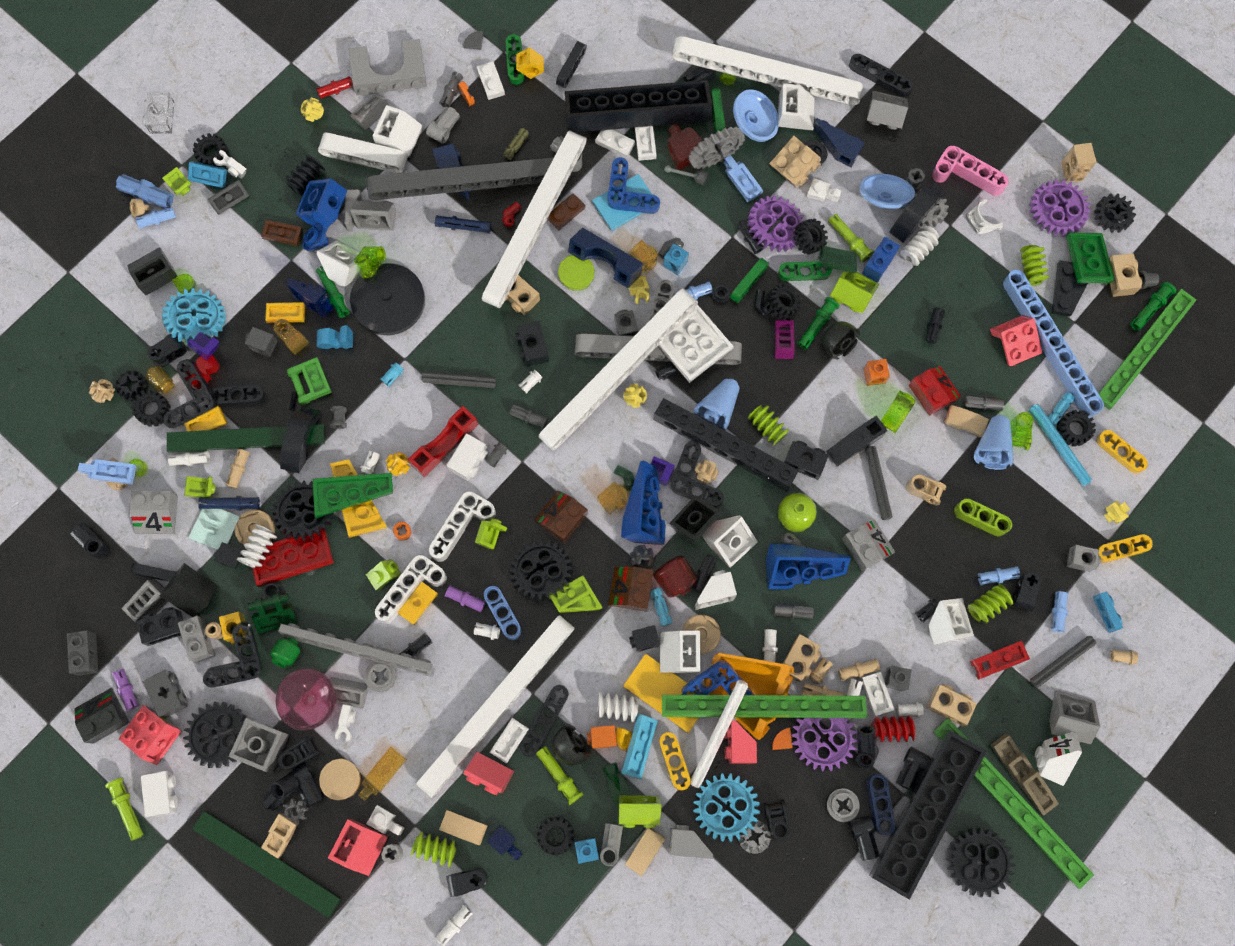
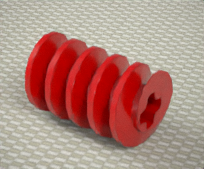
[871,716,915,742]

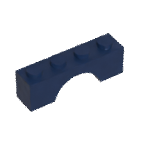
[568,227,643,288]

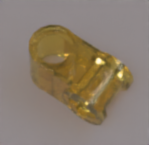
[273,319,309,356]

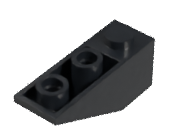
[826,415,888,467]

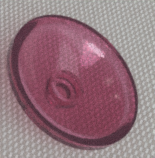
[276,669,336,730]

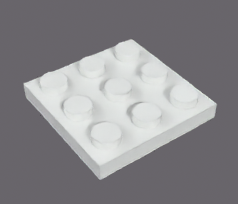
[658,305,734,383]

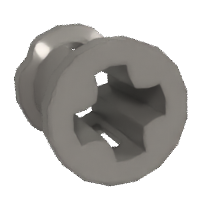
[381,844,403,864]

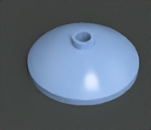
[733,90,779,142]
[860,174,915,209]

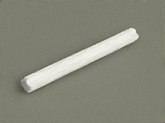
[690,680,748,788]

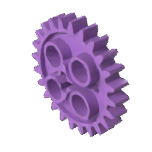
[1029,179,1091,237]
[747,195,804,253]
[791,718,858,771]

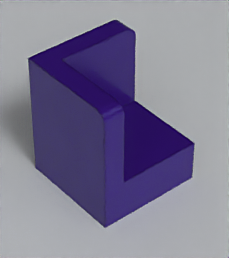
[188,332,219,360]
[651,456,675,487]

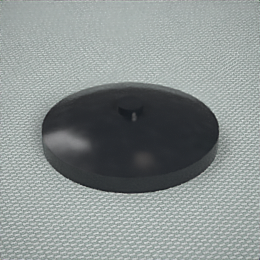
[350,263,425,335]

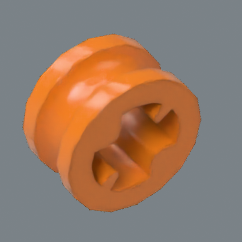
[393,521,412,541]

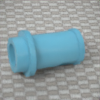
[380,362,404,387]

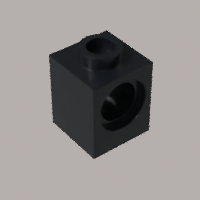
[629,625,660,652]

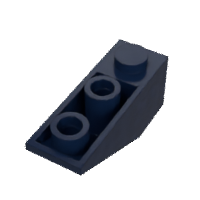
[813,118,865,168]
[432,144,471,200]

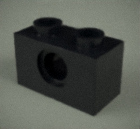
[515,321,549,367]
[784,441,829,480]

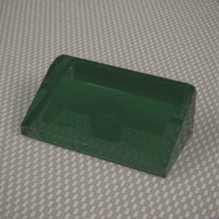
[818,246,857,273]

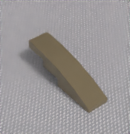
[990,733,1059,816]

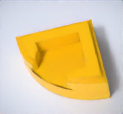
[616,727,633,752]

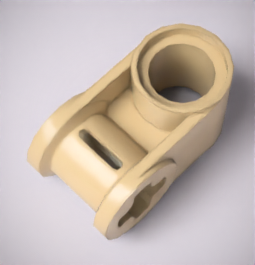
[906,474,946,505]

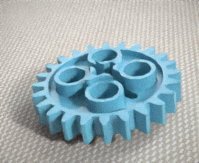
[162,288,226,344]
[693,773,760,842]

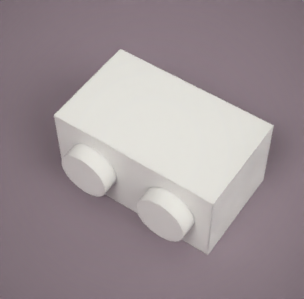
[446,433,488,481]
[141,771,178,817]

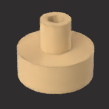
[130,198,150,217]

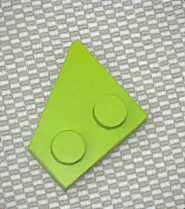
[550,576,602,613]

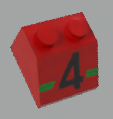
[909,366,961,416]

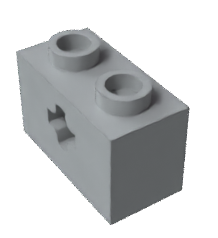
[178,616,215,663]

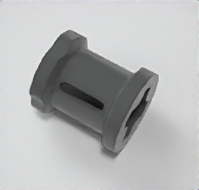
[906,168,925,191]
[329,406,347,429]

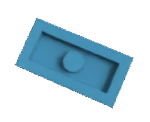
[188,161,227,188]
[1093,591,1123,633]

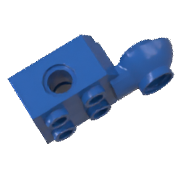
[296,179,347,252]

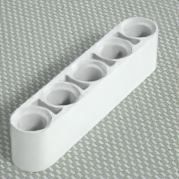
[318,133,408,173]

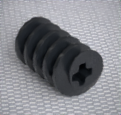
[286,155,325,196]

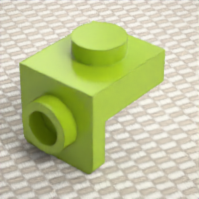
[162,167,192,196]
[184,476,215,498]
[475,519,507,549]
[366,559,401,591]

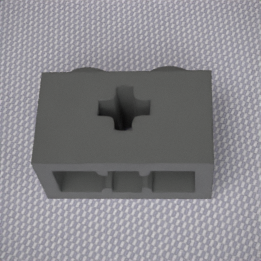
[67,631,98,676]
[142,670,187,718]

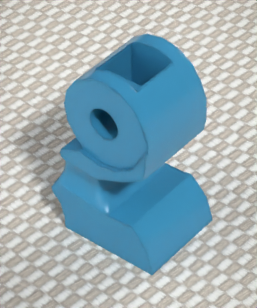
[316,325,353,349]

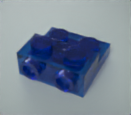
[286,277,333,318]

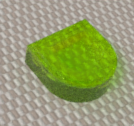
[172,274,196,294]

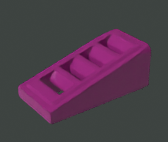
[775,320,795,359]

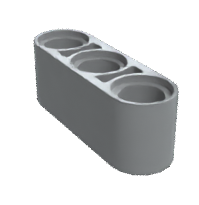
[649,280,674,321]

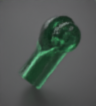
[614,465,635,491]

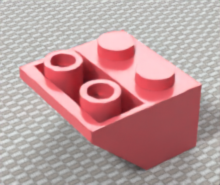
[724,721,757,764]
[463,752,514,795]
[328,819,388,876]

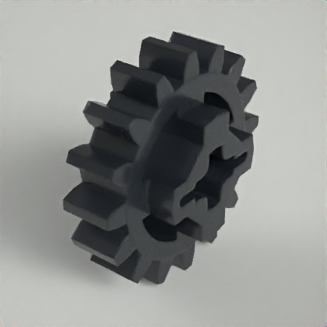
[1094,193,1136,233]

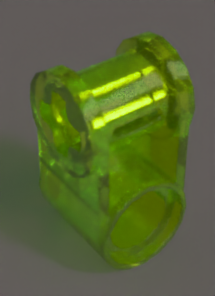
[354,246,386,278]
[1011,412,1033,451]

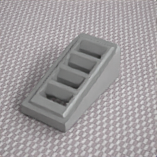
[344,190,362,232]
[122,579,164,622]

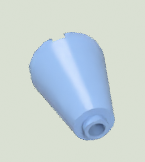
[693,379,740,430]
[974,415,1014,470]

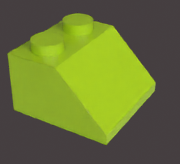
[830,266,880,314]
[619,795,661,828]

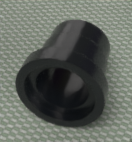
[264,583,285,599]

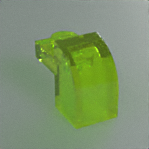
[881,391,916,433]

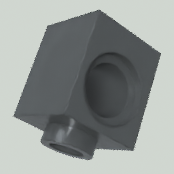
[614,310,638,336]
[245,327,277,357]
[885,666,912,691]

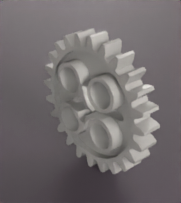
[689,127,745,169]

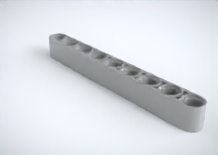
[575,334,742,365]

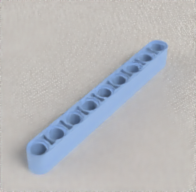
[1003,270,1104,418]

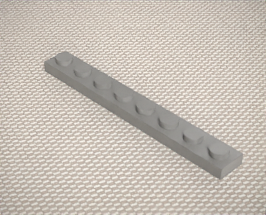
[278,623,435,677]

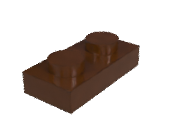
[547,193,586,231]
[261,220,303,246]

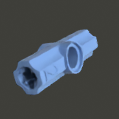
[116,174,174,209]

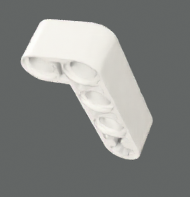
[429,492,496,562]
[375,555,447,623]

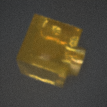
[629,240,658,273]
[597,481,627,514]

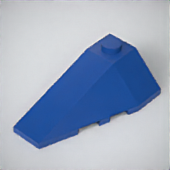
[621,460,666,545]
[766,543,850,589]

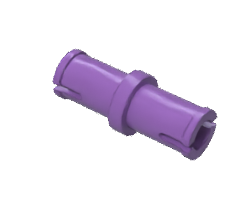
[445,585,486,613]
[112,669,139,711]

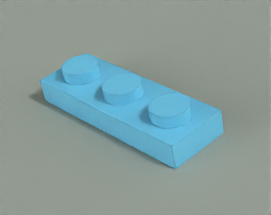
[621,714,658,779]

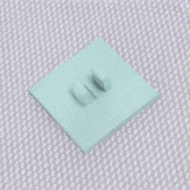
[189,503,240,550]

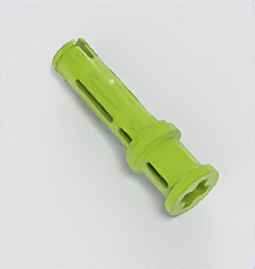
[828,214,874,263]
[536,746,584,806]
[105,777,144,841]

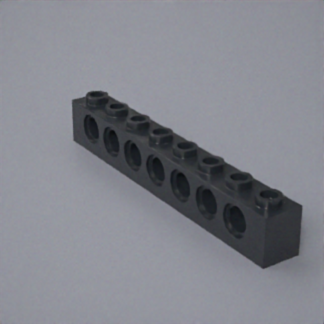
[653,398,799,492]

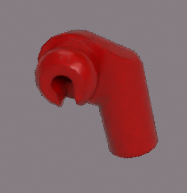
[503,202,522,227]

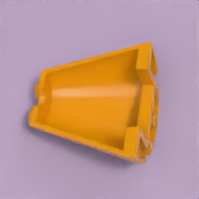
[704,652,794,740]

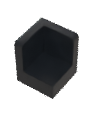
[214,542,242,569]

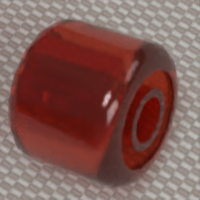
[654,555,697,598]

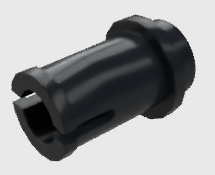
[655,363,680,380]
[915,599,939,623]

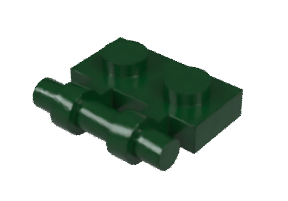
[248,593,297,634]

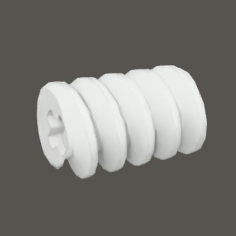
[900,225,939,266]
[237,524,277,568]
[597,692,639,722]

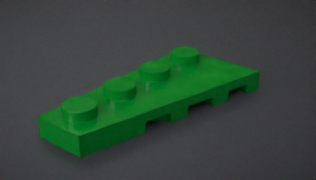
[313,473,393,518]

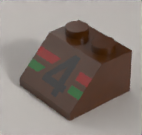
[534,490,588,543]
[608,567,653,612]

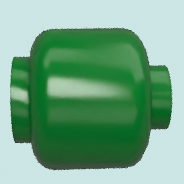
[270,637,301,668]

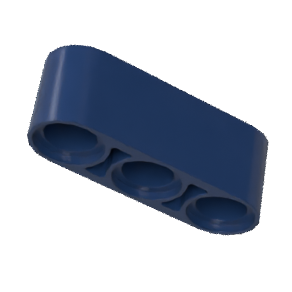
[866,774,895,835]

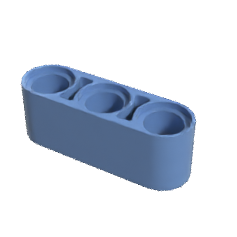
[484,586,522,640]

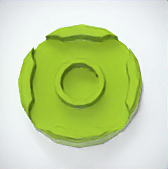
[558,255,595,291]

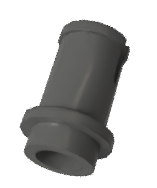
[485,442,507,468]

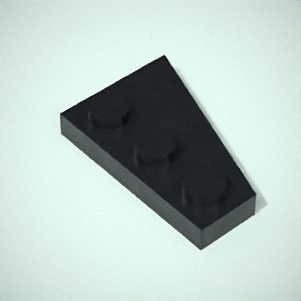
[1051,260,1088,317]

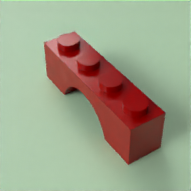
[408,406,478,478]

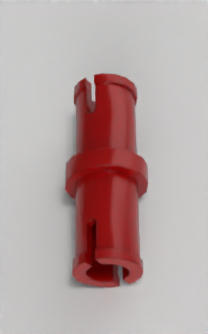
[316,76,353,99]

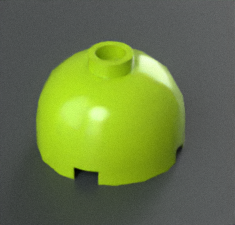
[777,493,817,532]

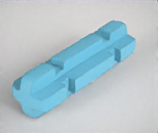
[1048,392,1075,425]
[650,588,672,626]

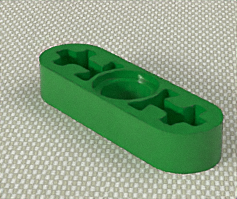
[506,34,524,85]
[710,88,725,134]
[730,258,769,303]
[778,261,832,281]

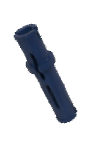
[435,215,491,234]
[198,496,260,511]

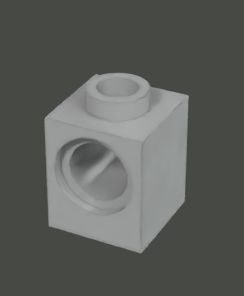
[1067,545,1101,572]

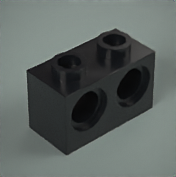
[136,607,184,646]

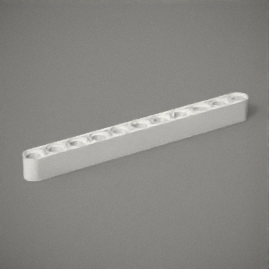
[672,36,863,105]
[482,131,587,308]
[539,289,698,451]
[416,615,575,798]

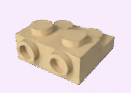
[769,136,821,188]

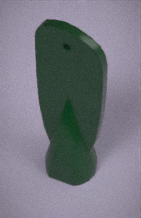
[602,762,631,810]

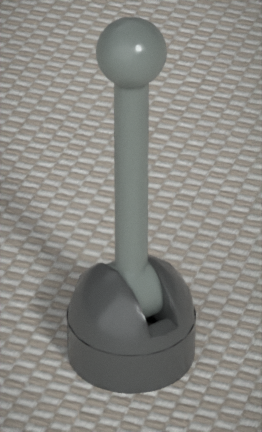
[664,165,708,186]

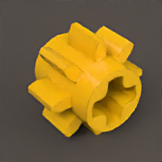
[385,452,410,476]

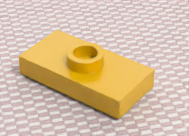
[265,302,305,323]
[184,406,228,431]
[398,582,438,625]

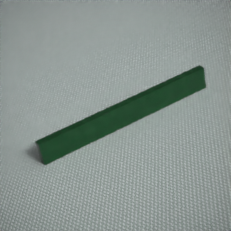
[167,424,325,453]
[192,811,341,918]

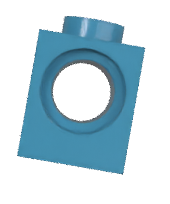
[663,244,689,276]
[575,838,599,864]

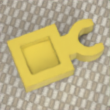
[628,276,649,304]

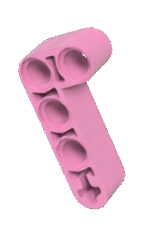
[932,146,1009,196]

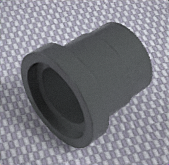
[1138,271,1159,289]

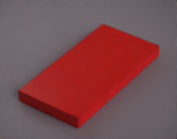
[252,530,334,587]

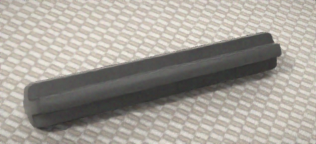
[421,372,496,388]
[865,446,893,520]
[1030,636,1096,688]

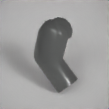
[658,237,684,259]
[781,533,806,547]

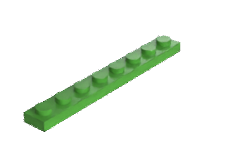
[1098,289,1196,410]

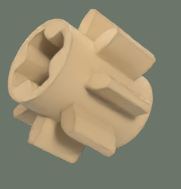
[88,379,115,403]
[694,460,719,483]

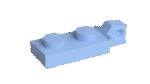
[723,155,763,203]
[78,459,137,485]

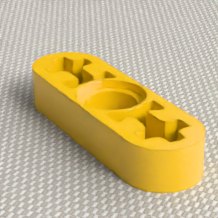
[1097,430,1148,474]
[1097,534,1152,563]
[659,732,691,790]

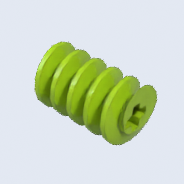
[1020,245,1049,286]
[748,405,789,447]
[968,584,1013,623]
[410,831,457,868]

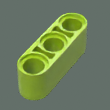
[954,499,1012,536]

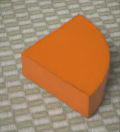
[458,81,475,106]
[772,728,793,750]

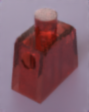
[668,124,704,170]

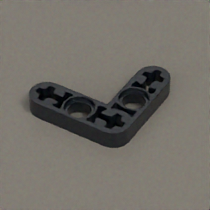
[163,359,216,428]
[670,441,724,508]
[203,622,262,688]

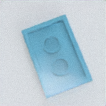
[592,174,654,231]

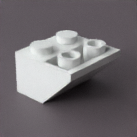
[778,83,814,131]
[373,105,423,158]
[660,631,700,673]

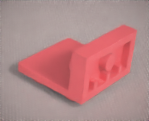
[990,315,1042,366]
[119,705,182,765]

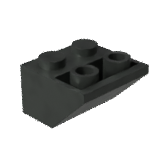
[127,247,178,296]

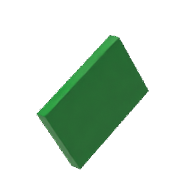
[1066,233,1115,283]

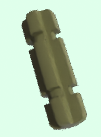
[503,128,529,160]

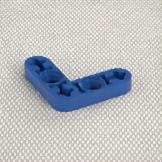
[608,157,660,214]
[681,661,754,695]

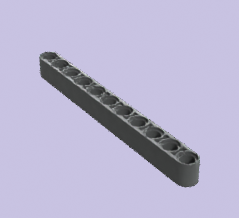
[365,157,554,200]

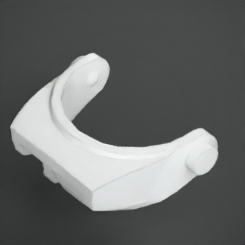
[966,198,1004,234]

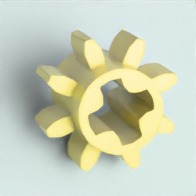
[301,97,324,122]
[623,383,647,408]
[1104,500,1130,524]

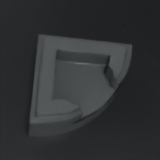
[463,31,484,50]

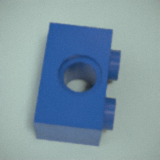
[862,237,900,283]

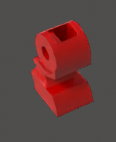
[187,355,220,390]

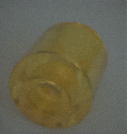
[146,366,175,394]

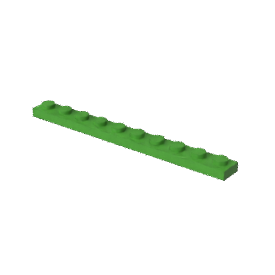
[662,695,867,718]
[932,718,1094,889]

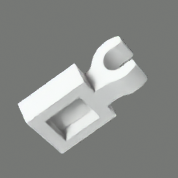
[213,150,246,179]
[807,178,841,203]
[335,704,356,742]
[366,805,405,835]

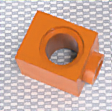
[863,359,890,386]
[587,725,617,749]

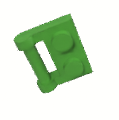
[287,357,332,405]

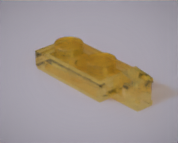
[358,747,407,801]

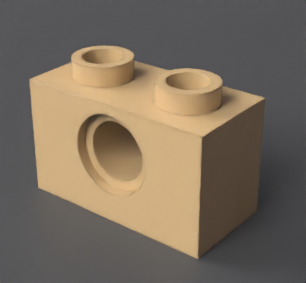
[1109,253,1142,297]

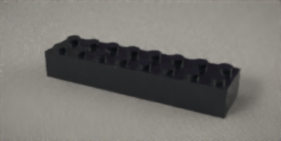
[565,80,712,132]
[869,730,987,900]

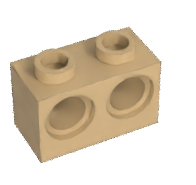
[1061,143,1097,182]
[505,275,540,315]
[783,634,821,683]
[926,684,977,726]

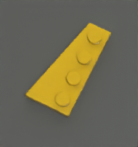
[330,459,387,538]

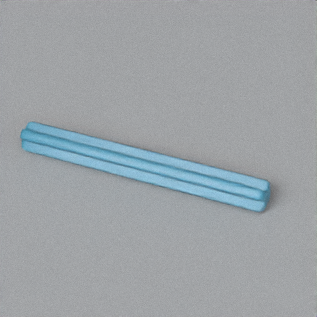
[1029,404,1092,486]

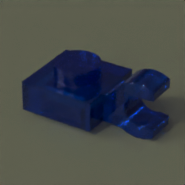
[486,825,523,860]

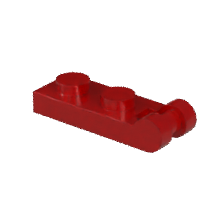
[970,641,1030,680]

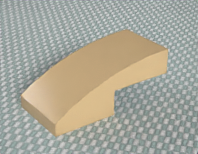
[945,405,989,437]
[439,810,487,845]
[261,813,297,858]
[625,828,666,876]

